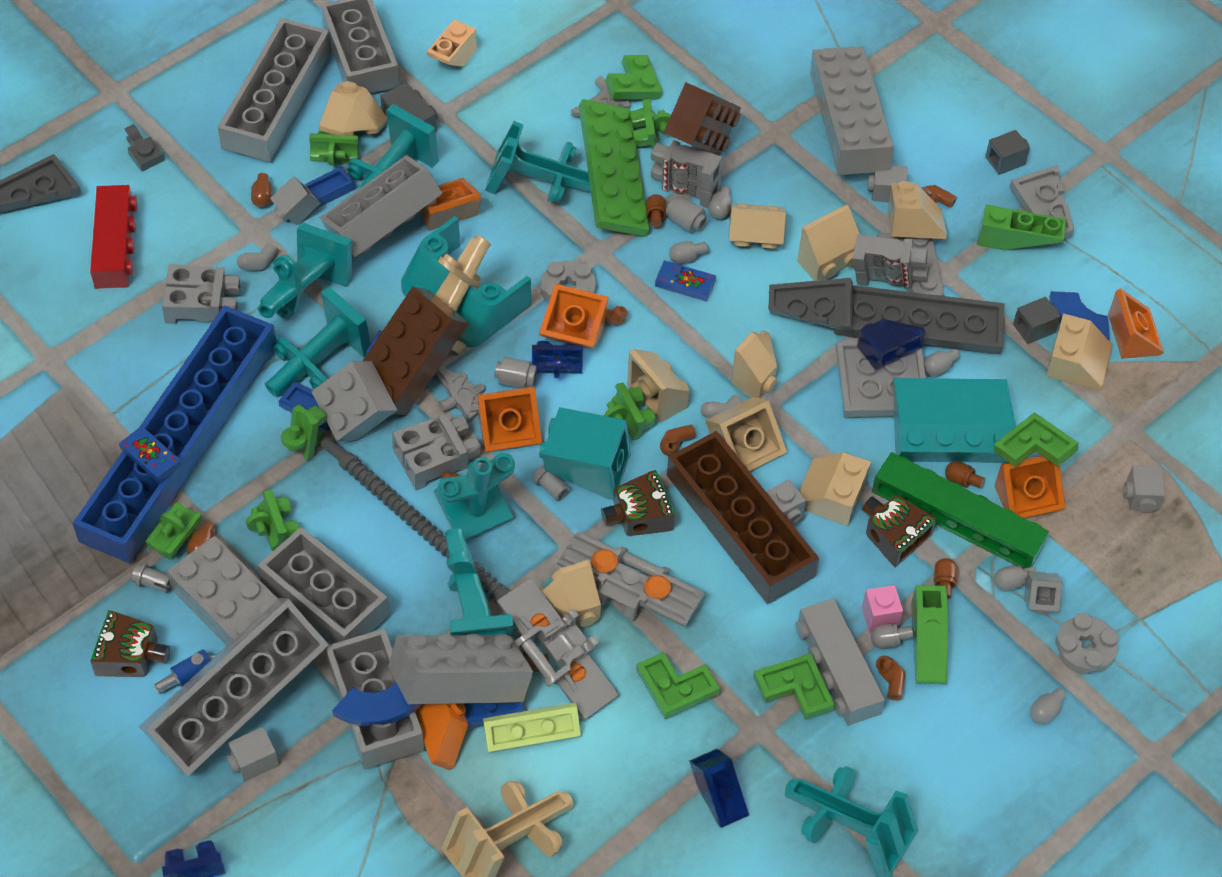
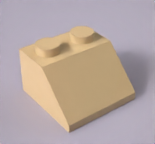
[888,181,947,239]
[729,203,786,249]
[797,204,860,281]
[1046,313,1112,391]
[627,349,690,423]
[705,397,787,471]
[799,452,871,526]

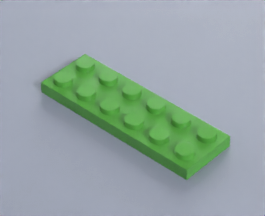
[579,99,649,237]

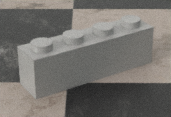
[796,598,885,726]

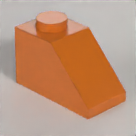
[415,703,468,770]

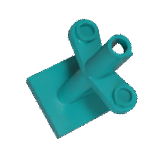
[347,104,439,190]
[485,121,591,203]
[258,222,352,318]
[265,286,371,397]
[433,452,515,541]
[445,528,513,638]
[785,766,918,877]

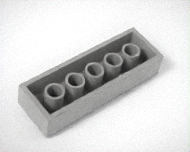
[218,18,331,162]
[810,46,894,175]
[139,598,329,776]

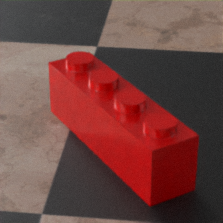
[90,185,138,289]

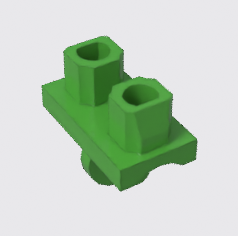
[630,98,671,149]
[309,131,359,166]
[604,382,656,441]
[281,404,326,461]
[246,490,299,551]
[145,502,202,560]

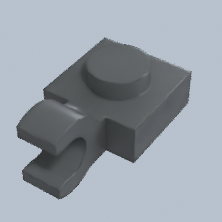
[124,124,165,172]

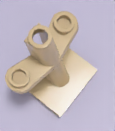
[436,234,491,354]
[441,781,573,877]

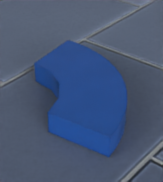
[1049,291,1110,340]
[332,683,422,726]

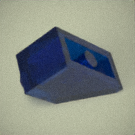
[857,319,926,370]
[689,748,749,828]

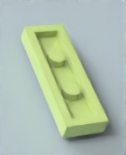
[483,703,581,752]

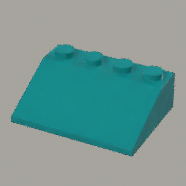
[893,378,1016,463]

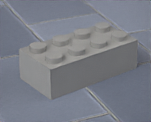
[320,0,399,93]
[320,155,443,258]
[257,527,390,644]
[167,536,278,646]
[325,628,424,770]
[388,634,533,704]

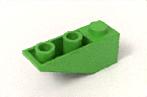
[977,205,1066,250]
[911,585,948,684]

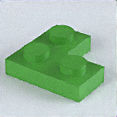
[605,55,663,100]
[994,412,1079,467]
[636,652,720,719]
[753,653,835,720]

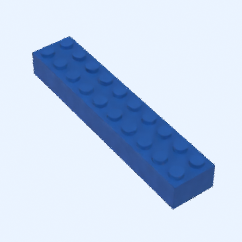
[72,305,276,564]

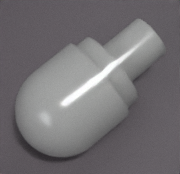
[708,186,732,219]
[669,241,708,265]
[924,349,960,377]
[994,565,1036,591]
[871,623,914,649]
[1030,688,1066,725]

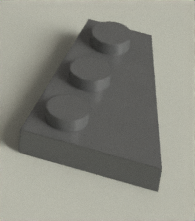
[0,154,82,213]
[768,278,853,332]

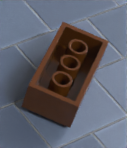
[663,82,741,156]
[363,286,469,416]

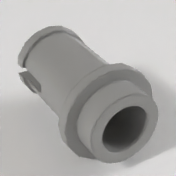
[533,465,570,501]
[132,564,171,593]

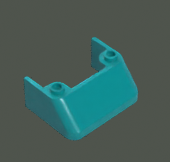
[401,216,531,348]

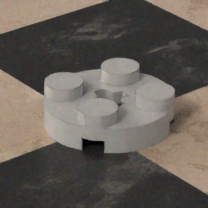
[541,261,596,301]
[1055,613,1119,674]

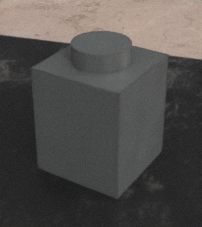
[985,130,1030,175]
[1013,296,1061,344]

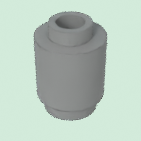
[665,196,707,233]
[494,357,537,388]

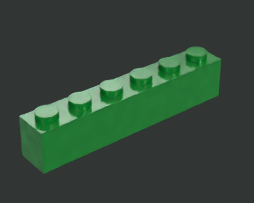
[872,452,1049,569]

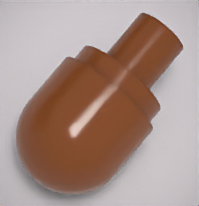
[251,173,273,208]
[645,194,667,228]
[945,461,985,489]
[187,522,215,555]
[933,558,958,599]

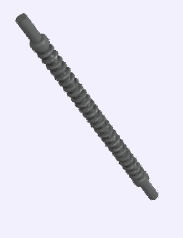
[321,437,510,603]

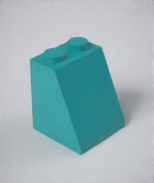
[539,407,631,500]

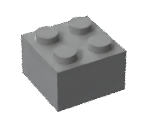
[311,361,397,441]

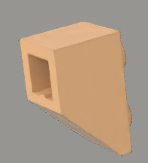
[427,19,477,66]

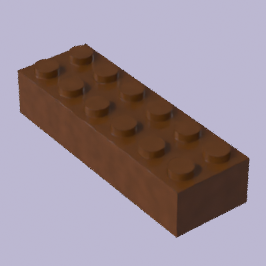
[667,431,819,604]

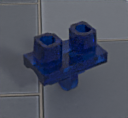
[532,341,583,379]
[162,840,226,877]

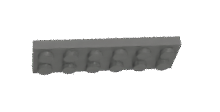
[834,285,1005,354]

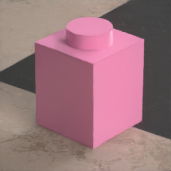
[862,585,903,634]

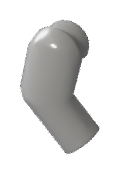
[237,244,278,271]
[701,395,743,419]

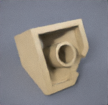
[319,81,388,136]
[731,331,777,398]
[539,560,601,627]

